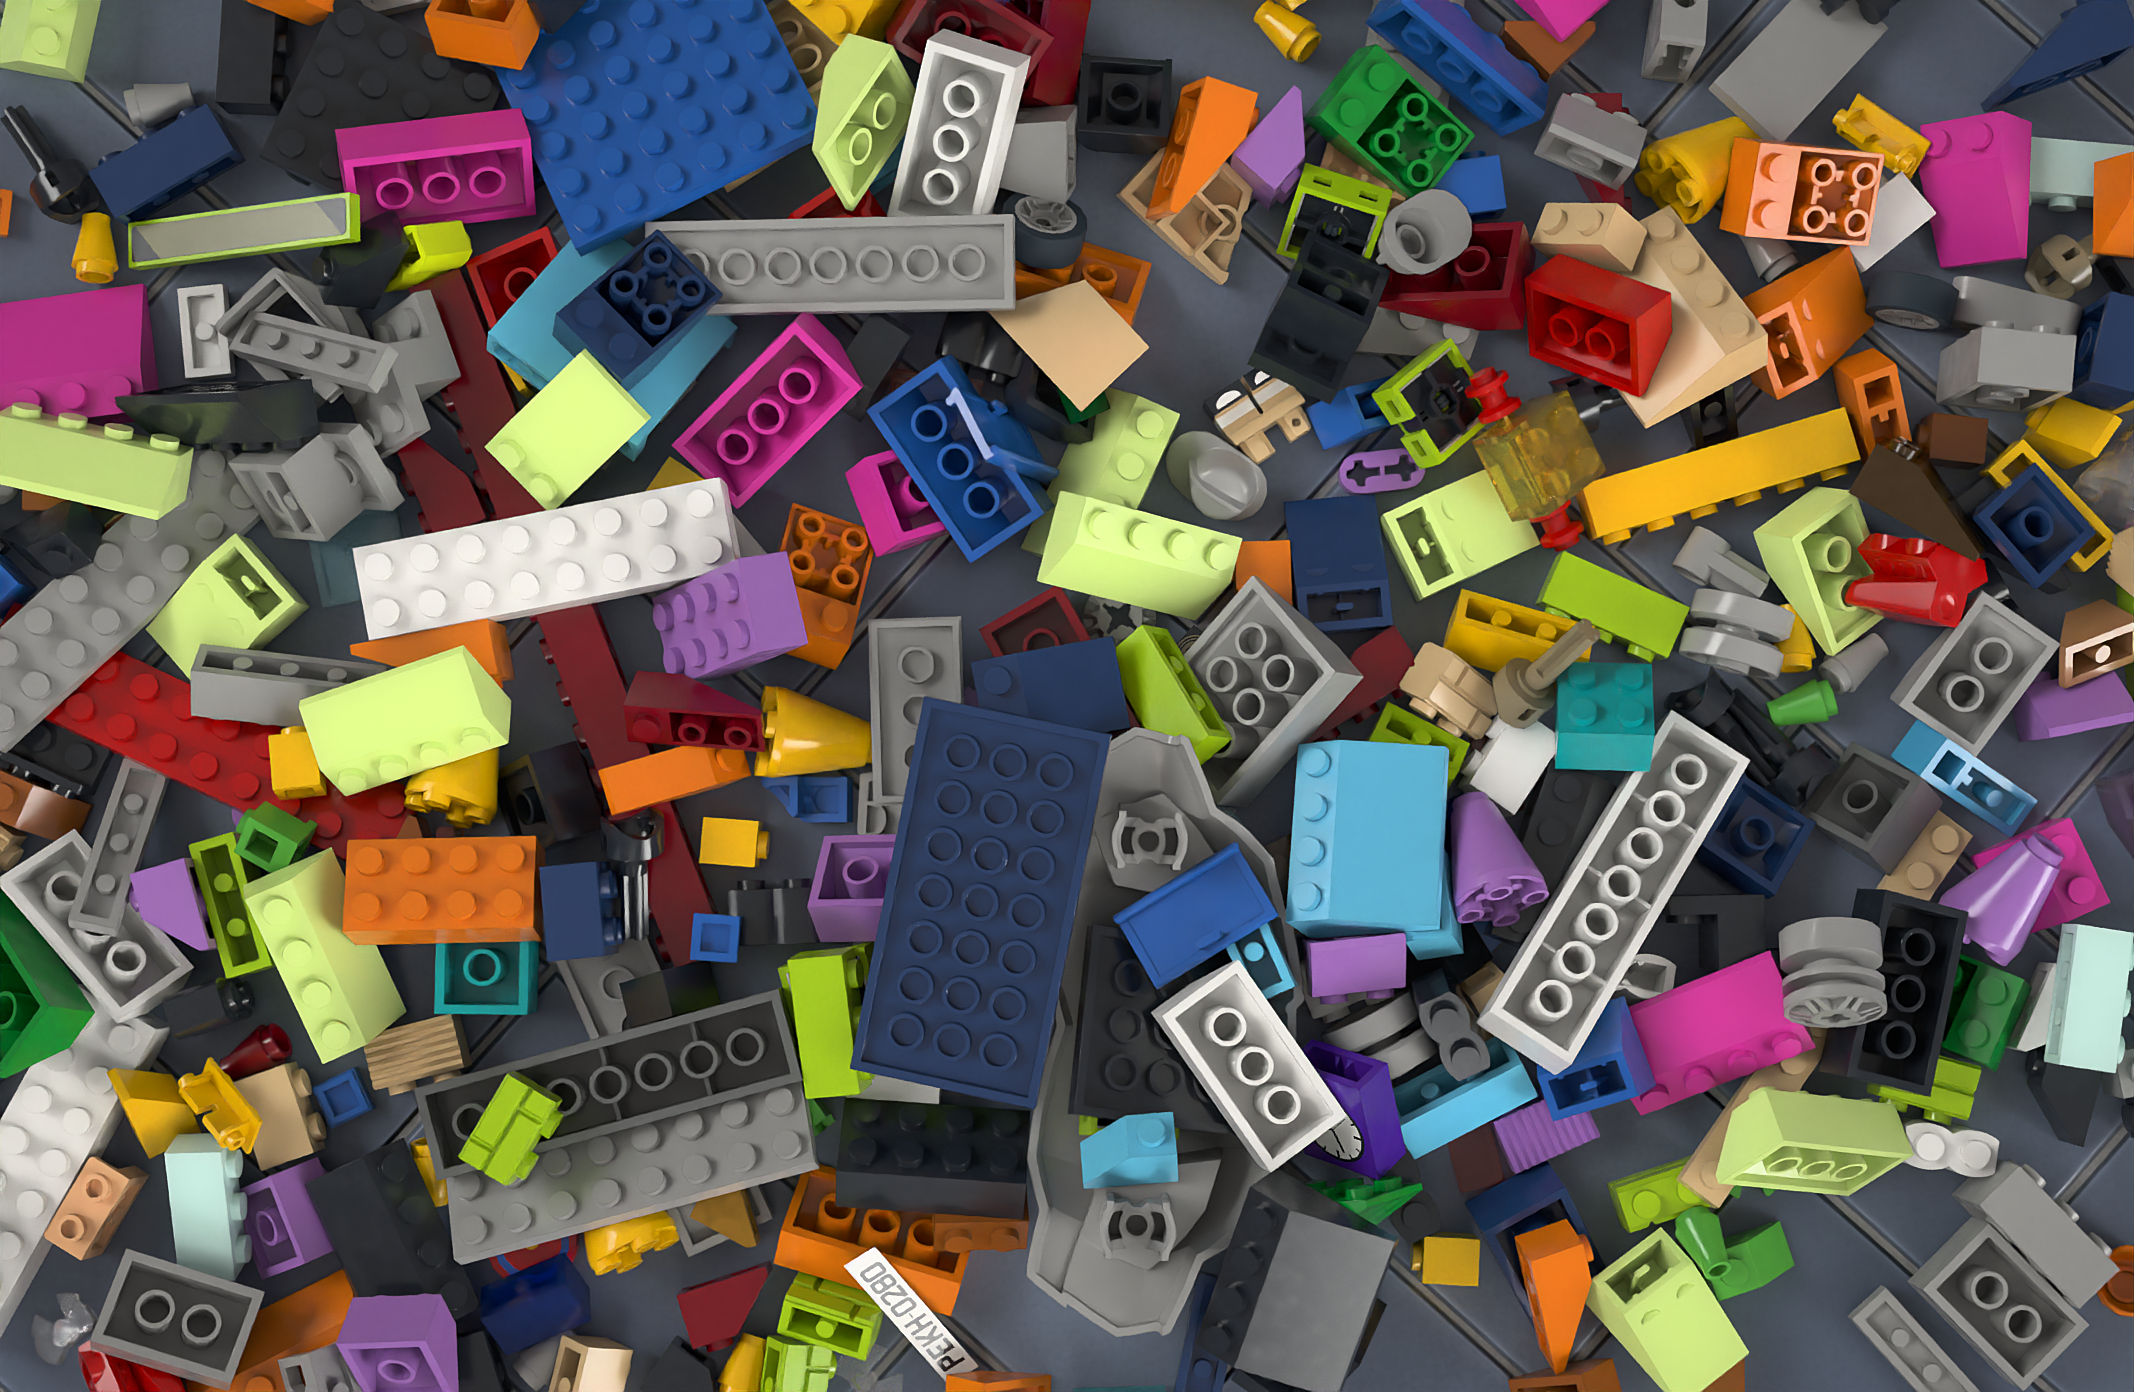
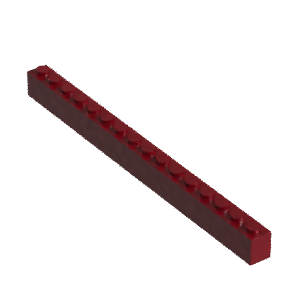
[408,268,719,967]

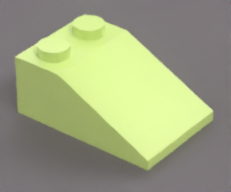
[812,33,916,211]
[485,349,651,511]
[1753,486,1884,656]

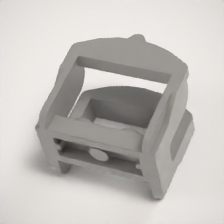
[214,268,372,410]

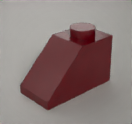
[676,1261,773,1352]

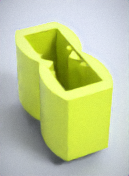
[384,220,472,292]

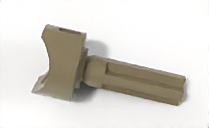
[2024,233,2107,300]
[1492,618,1600,729]

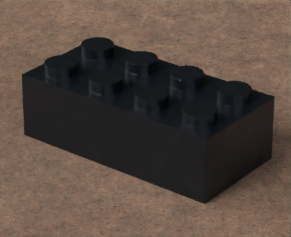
[1819,888,1969,1097]
[835,1098,1030,1220]

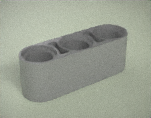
[1951,276,2083,336]

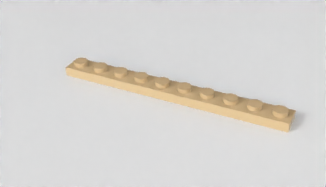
[1676,810,1973,1208]

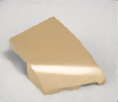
[1116,148,1253,285]
[989,280,1149,412]

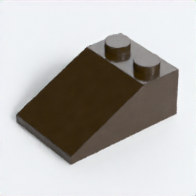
[1848,436,1988,562]

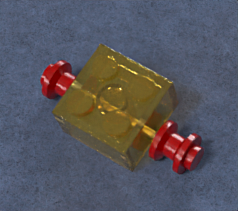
[1464,366,1607,552]

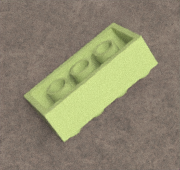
[0,0,101,83]
[1021,387,1180,558]
[0,402,194,520]
[1037,490,1242,621]
[299,645,512,796]
[243,847,407,1064]
[1716,1086,1914,1196]

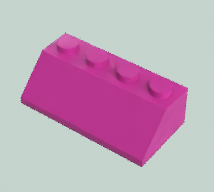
[335,108,536,228]
[671,312,864,510]
[1628,950,1816,1116]

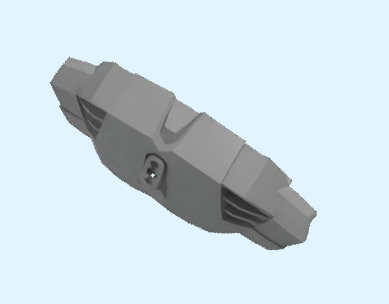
[1026,727,1305,1337]

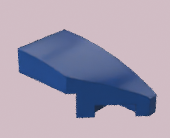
[761,776,853,823]

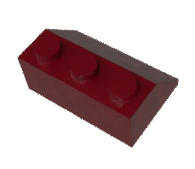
[1009,0,1091,109]

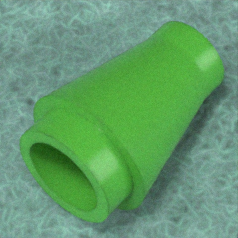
[1766,678,1839,727]
[1675,1206,1731,1280]

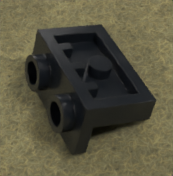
[0,719,114,800]

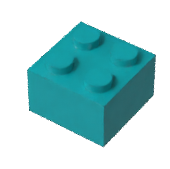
[1554,662,1655,771]
[434,941,539,1015]

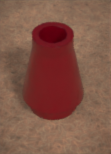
[219,1023,292,1082]

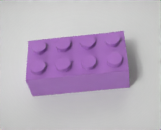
[652,551,808,682]

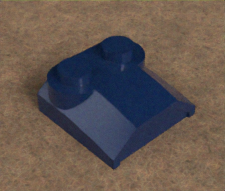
[1695,772,1816,899]

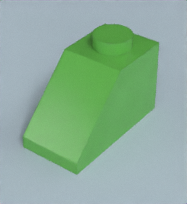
[1695,1220,1795,1302]

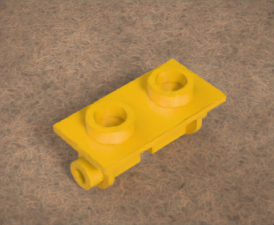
[1832,93,1932,181]
[177,1057,263,1154]

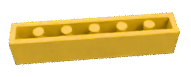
[1574,407,1861,546]

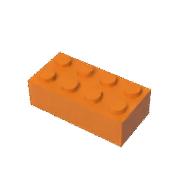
[342,836,546,945]

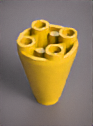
[1634,116,1762,225]
[754,686,872,778]
[404,747,499,828]
[583,1210,680,1275]

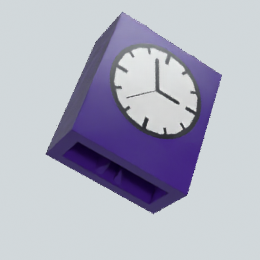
[1301,1039,1406,1180]

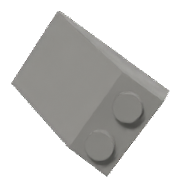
[1889,590,2060,758]

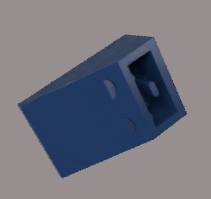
[552,229,723,392]
[1284,493,1393,635]

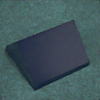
[1972,462,2096,590]

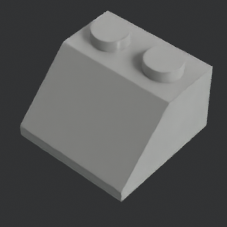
[1534,93,1648,191]

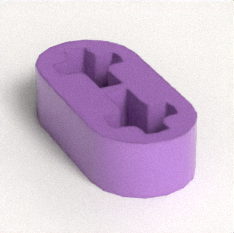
[1338,448,1425,495]

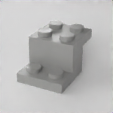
[343,290,461,459]
[228,422,405,541]

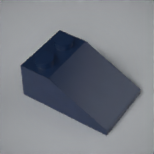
[1981,0,2134,112]
[970,636,1131,733]
[1465,1161,1606,1330]

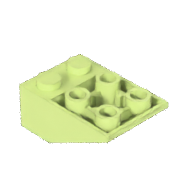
[1379,462,1541,602]
[146,533,310,680]
[1585,1227,1749,1392]

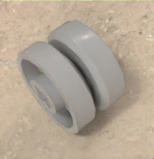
[1678,589,1795,679]
[1320,989,1438,1080]

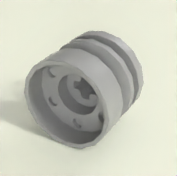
[1778,917,1887,1028]

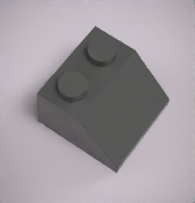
[1800,742,1943,876]

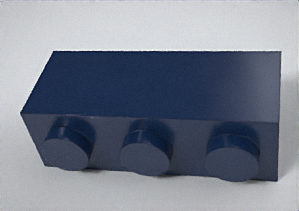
[88,103,246,227]

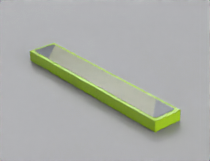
[128,192,360,271]

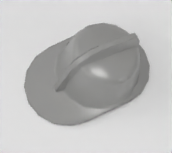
[1376,189,1472,275]
[1166,430,1267,521]

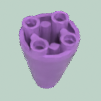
[1450,792,1549,927]
[1938,832,2065,966]

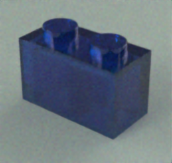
[480,1252,591,1356]

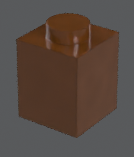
[1912,413,1989,470]

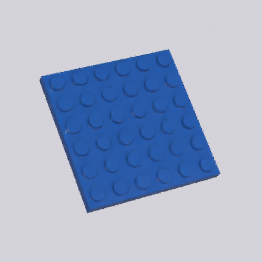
[492,0,818,257]

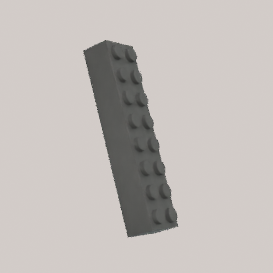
[414,987,803,1181]

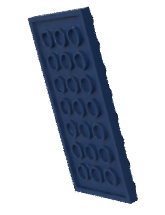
[850,696,1112,1109]

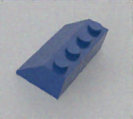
[1365,0,1549,137]
[866,354,1055,564]

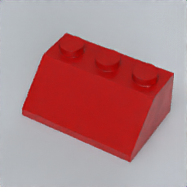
[1524,253,1672,397]

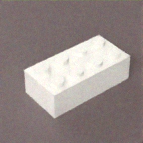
[887,29,1031,217]

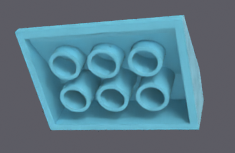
[1286,740,1449,938]

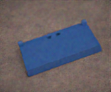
[946,387,1060,484]
[1113,842,1279,990]

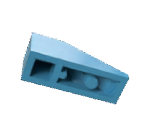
[1890,719,2038,838]

